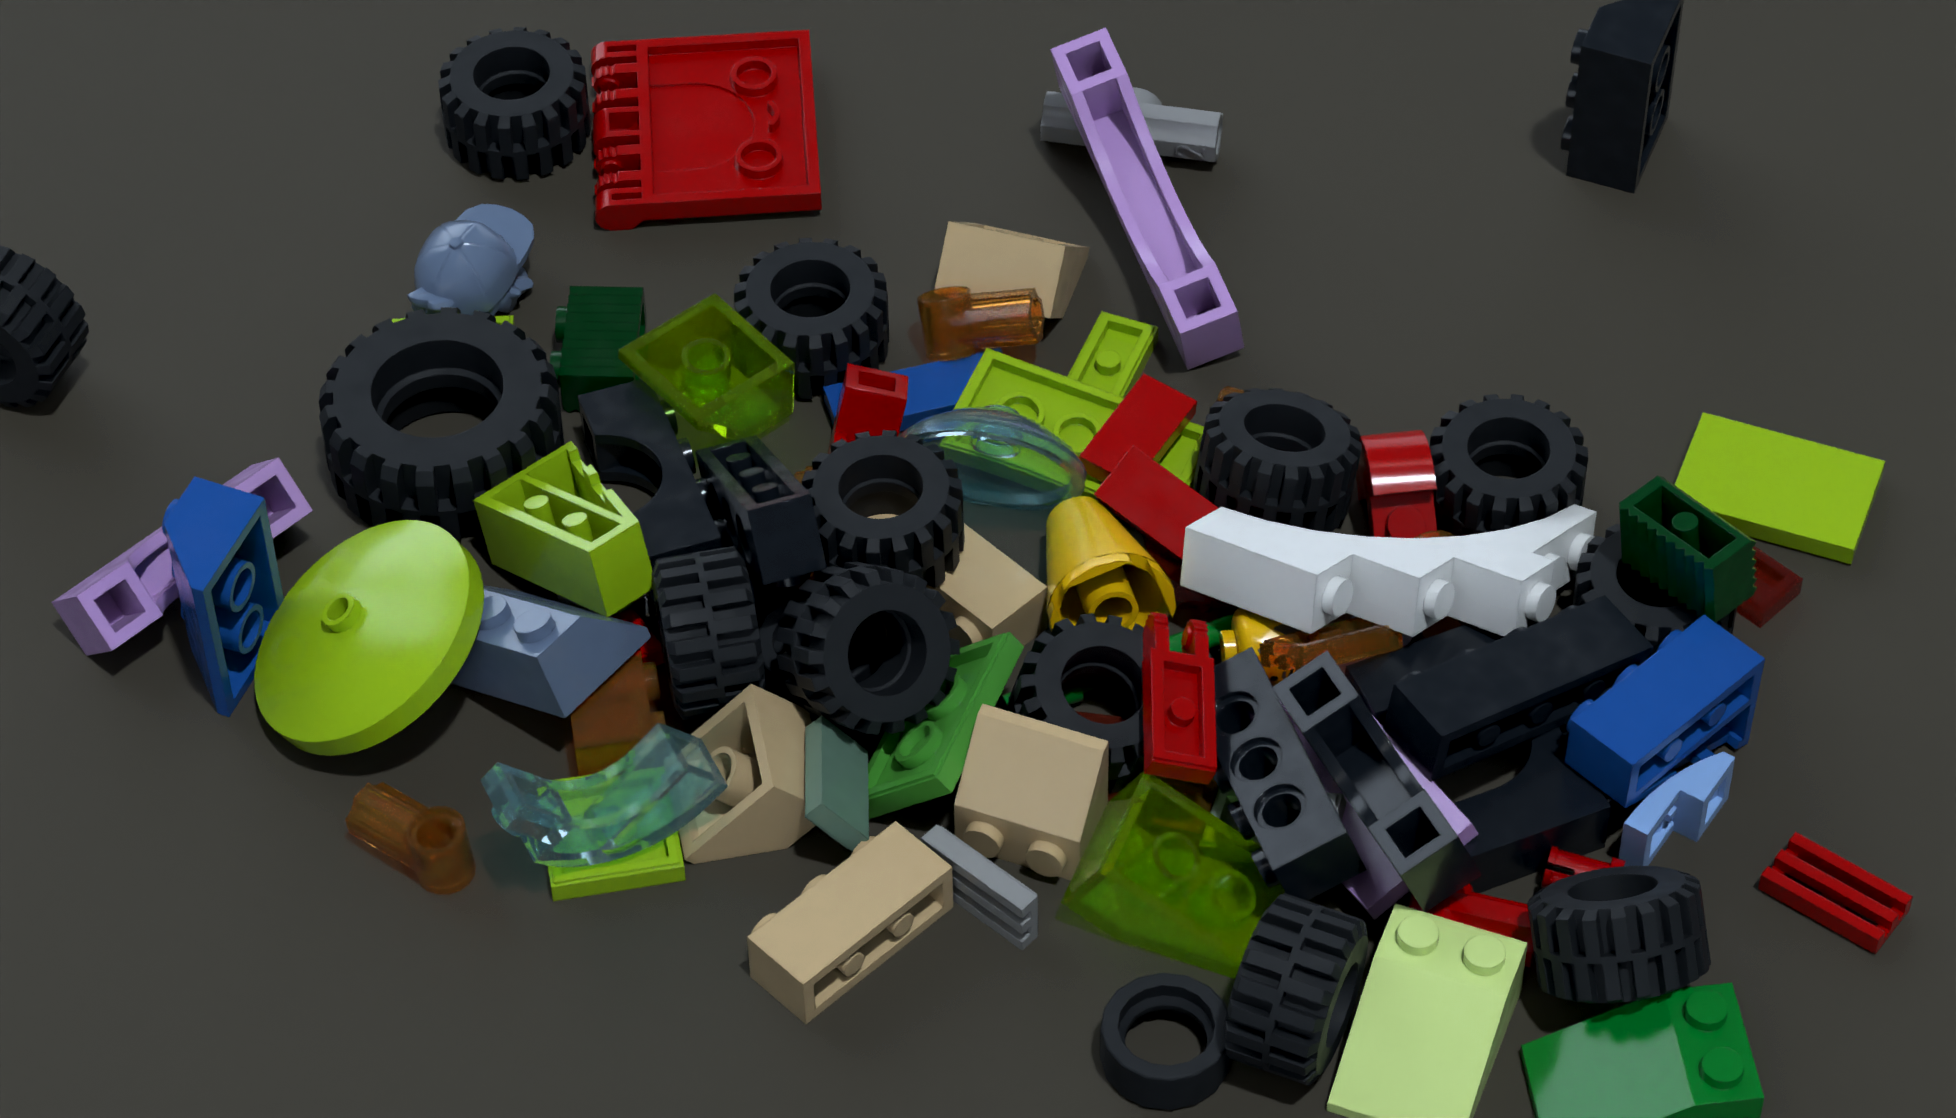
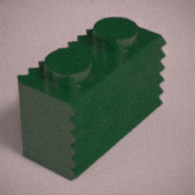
[550,286,647,413]
[1619,475,1757,623]

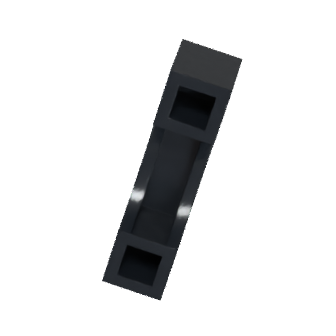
[578,377,731,603]
[1272,650,1482,912]

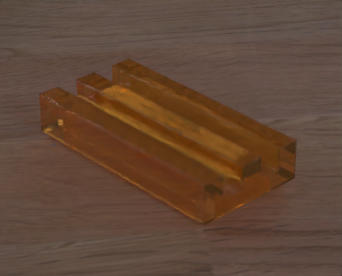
[1260,617,1403,671]

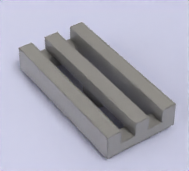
[921,824,1038,950]

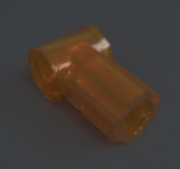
[917,286,1045,361]
[345,782,476,894]

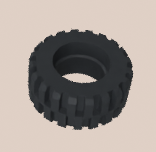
[318,307,564,542]

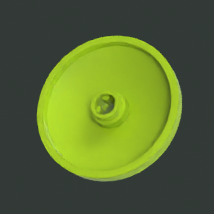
[254,520,484,756]

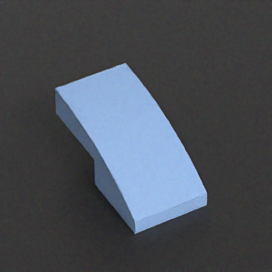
[1618,752,1735,866]

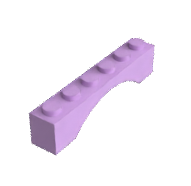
[1050,27,1244,370]

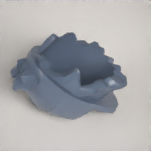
[407,204,534,316]

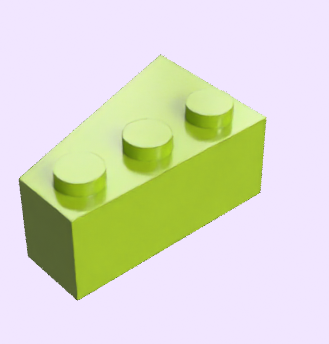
[473,441,653,617]

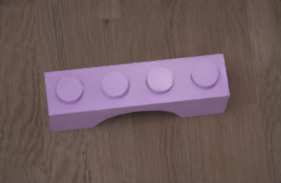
[51,457,313,656]

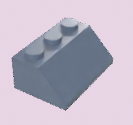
[451,585,651,718]

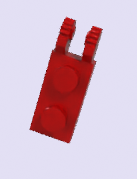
[1142,612,1217,784]

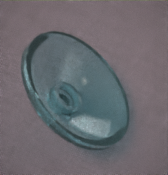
[900,405,1087,510]

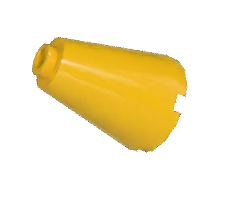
[1046,496,1176,632]

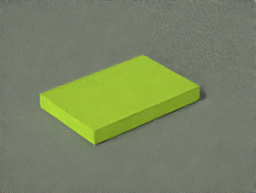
[1675,412,1885,564]

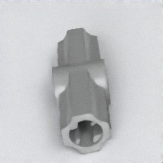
[1040,87,1223,163]

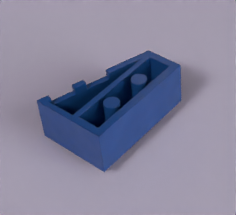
[1565,615,1765,808]

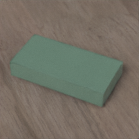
[805,715,869,851]

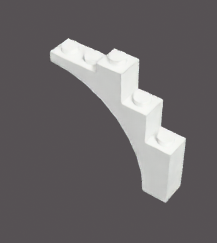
[1180,504,1597,637]

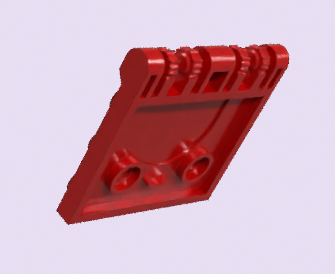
[591,29,822,231]

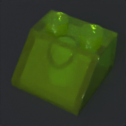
[618,293,794,440]

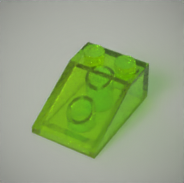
[1060,771,1285,979]

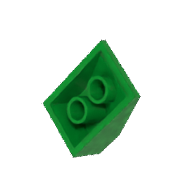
[1520,982,1764,1118]

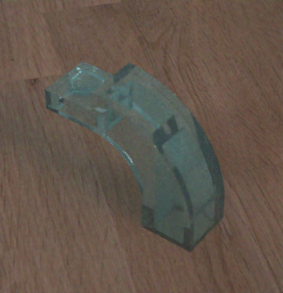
[480,723,728,867]

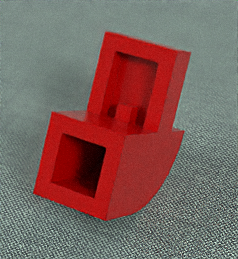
[828,363,908,454]
[1356,430,1438,538]

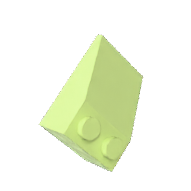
[1327,903,1527,1118]

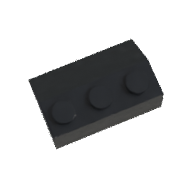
[1561,0,1684,194]

